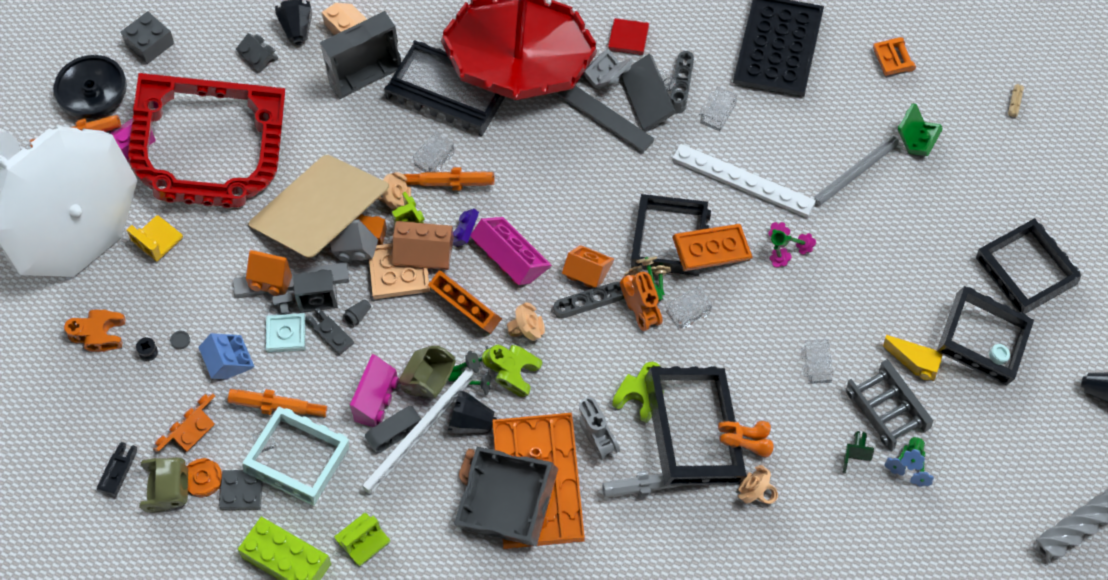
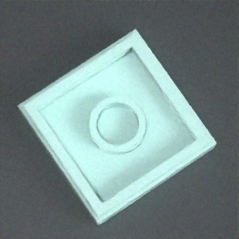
[266,313,306,353]

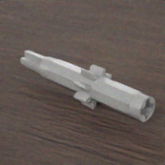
[602,471,684,497]

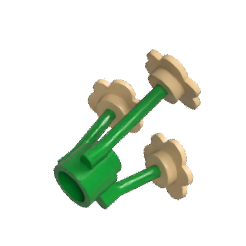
[623,256,671,302]

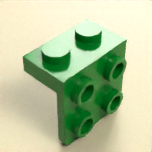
[898,103,943,156]

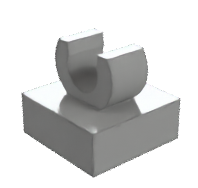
[272,293,294,315]

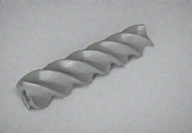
[1035,488,1108,564]

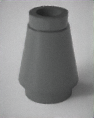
[343,299,371,326]

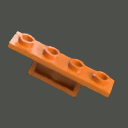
[153,393,215,452]

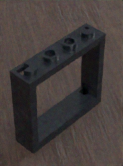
[631,194,711,276]
[976,218,1082,314]
[936,286,1034,386]

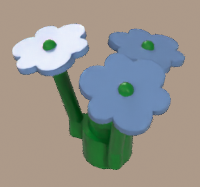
[884,437,934,487]

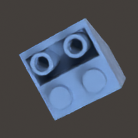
[198,333,255,379]

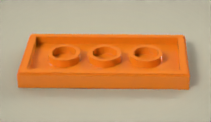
[672,224,753,271]

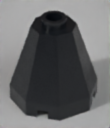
[275,0,313,45]
[447,390,497,434]

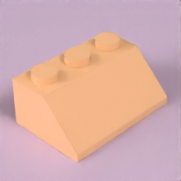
[321,3,367,35]

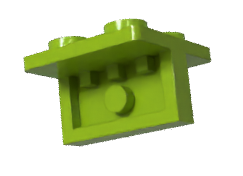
[392,191,425,226]
[334,512,390,566]

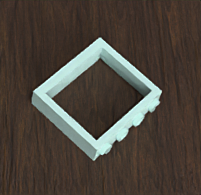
[243,407,349,506]

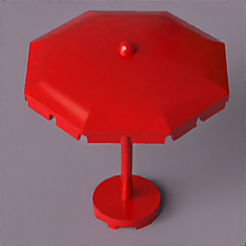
[441,0,597,100]

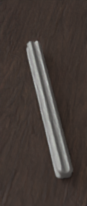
[814,136,899,205]

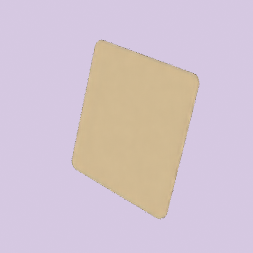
[249,155,389,258]

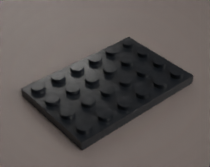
[733,0,824,96]

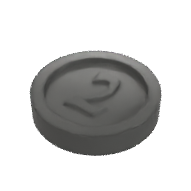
[170,331,190,349]

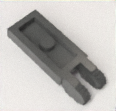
[305,307,354,355]

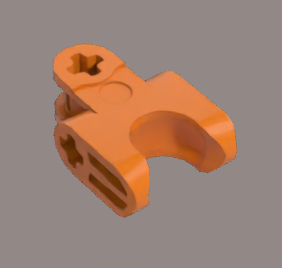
[620,272,663,331]

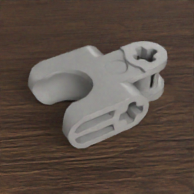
[579,397,620,460]

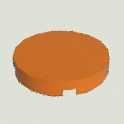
[187,458,222,498]

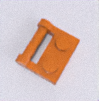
[873,37,916,76]

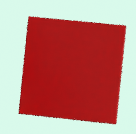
[608,18,649,55]

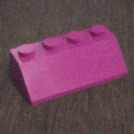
[470,217,552,285]

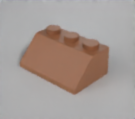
[392,221,454,270]

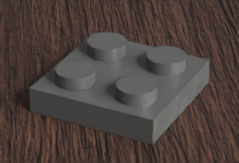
[219,470,263,511]

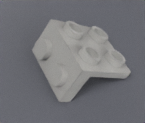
[583,48,634,89]

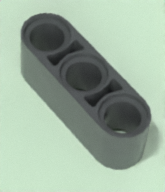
[365,406,421,453]

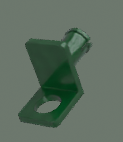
[843,431,874,473]

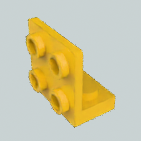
[126,215,183,262]

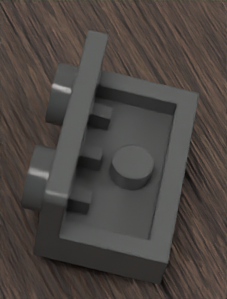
[236,33,279,72]

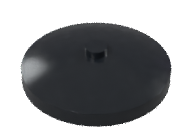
[53,55,127,118]

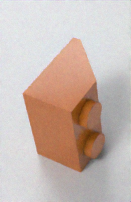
[562,245,614,288]
[246,250,292,296]

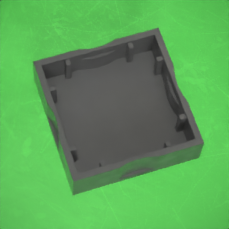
[320,11,401,100]
[454,446,558,547]

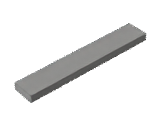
[234,262,349,298]

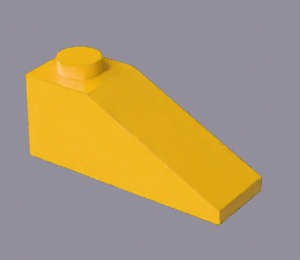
[883,335,943,381]

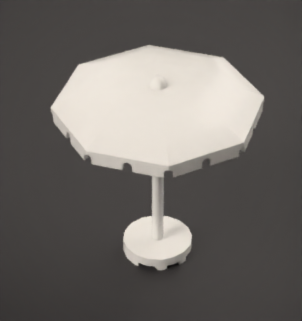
[0,126,137,277]

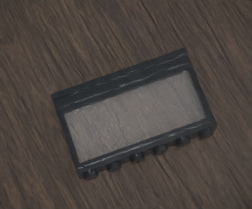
[384,40,505,136]

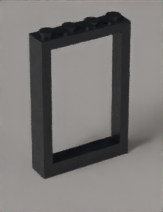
[645,366,747,486]

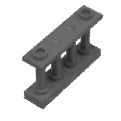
[846,359,934,451]

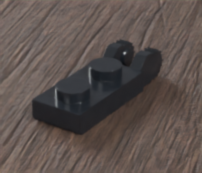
[97,442,138,497]

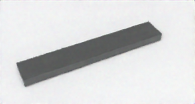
[558,85,654,154]

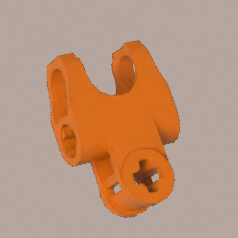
[64,310,126,352]

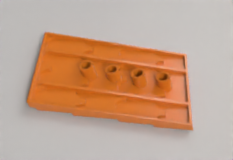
[493,412,585,549]

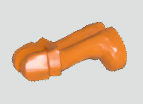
[718,421,774,458]

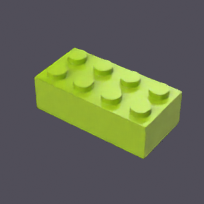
[237,516,331,580]

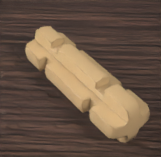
[1008,84,1024,117]

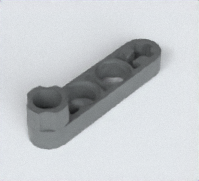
[670,51,694,114]

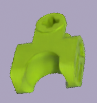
[482,345,543,397]
[612,361,664,423]

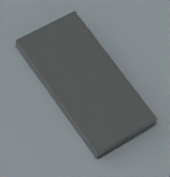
[621,53,676,132]

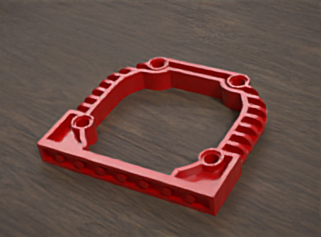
[128,73,286,208]

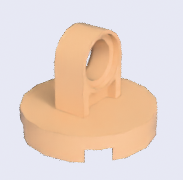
[377,172,411,210]
[507,302,545,341]
[738,465,778,504]

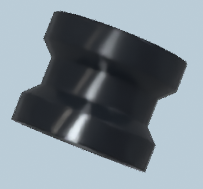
[136,337,158,361]

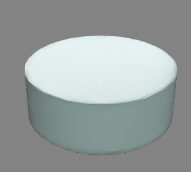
[989,344,1010,365]

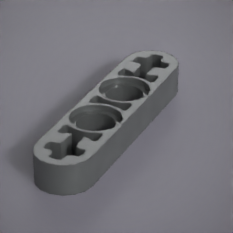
[554,282,624,318]

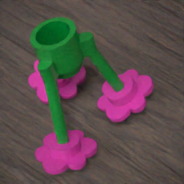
[768,222,816,268]

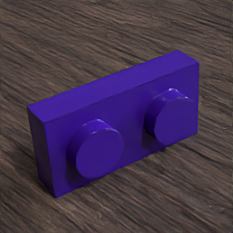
[453,208,479,247]

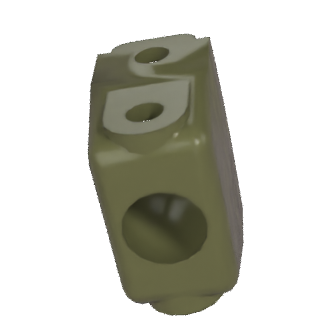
[399,346,456,399]
[139,457,188,513]

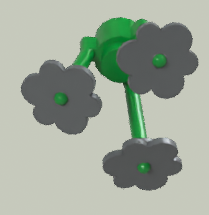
[448,346,491,395]

